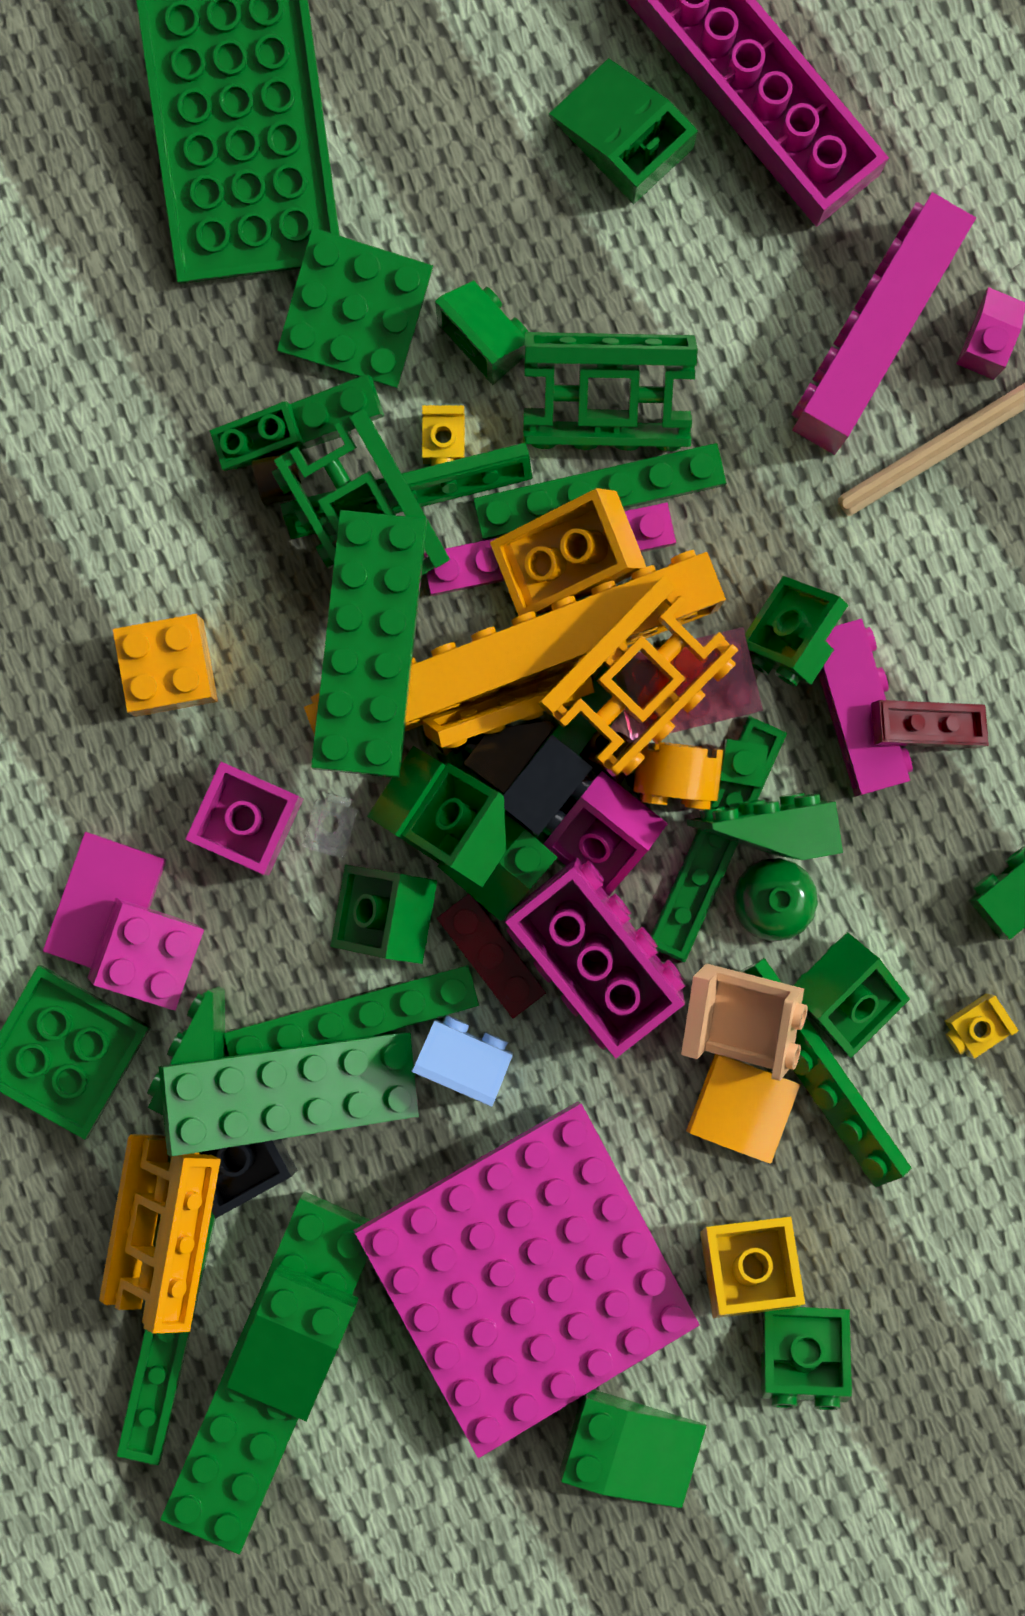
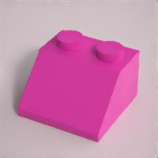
[543,771,668,896]

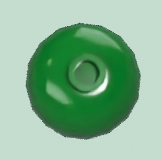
[733,858,818,942]

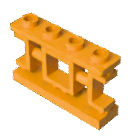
[538,576,738,776]
[99,1134,221,1333]

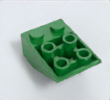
[548,58,698,205]
[687,793,843,860]
[147,987,225,1115]

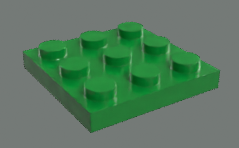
[277,227,434,389]
[0,965,151,1140]

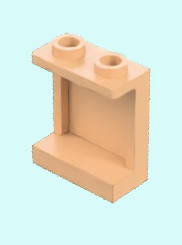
[681,963,808,1081]

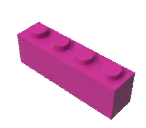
[818,618,913,797]

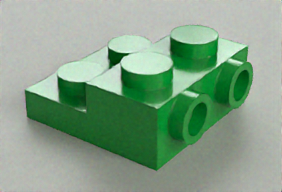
[738,576,849,687]
[761,1307,852,1410]

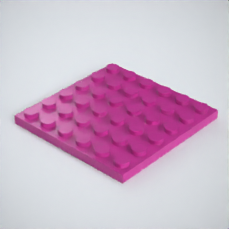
[354,1101,700,1459]

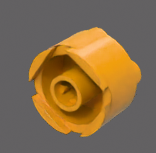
[633,742,724,809]

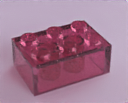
[616,627,763,742]

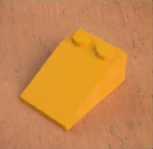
[490,488,647,616]

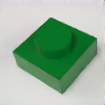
[720,739,769,788]

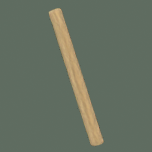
[838,383,1025,516]

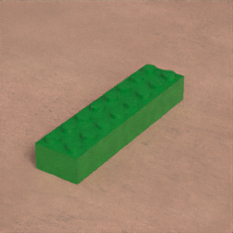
[160,1191,370,1555]

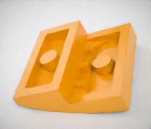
[686,1054,801,1164]

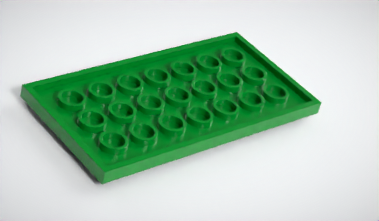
[136,0,340,284]

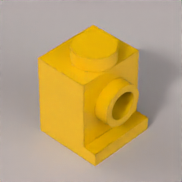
[422,405,465,466]
[944,994,1019,1059]

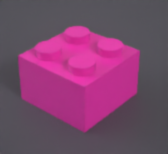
[185,762,304,875]
[87,898,204,1011]

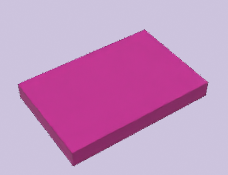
[43,832,167,968]

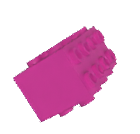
[505,857,685,1059]

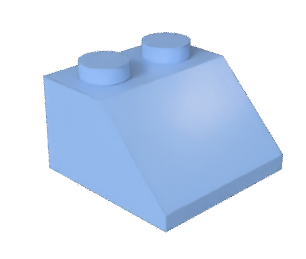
[412,1015,513,1107]

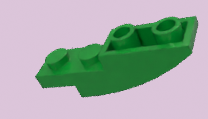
[209,374,384,471]

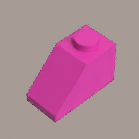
[956,287,1025,380]

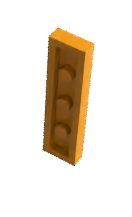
[422,666,595,748]

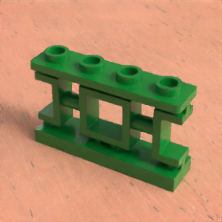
[523,332,698,451]
[272,408,450,575]

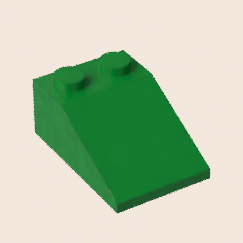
[226,1264,359,1422]
[560,1389,707,1508]

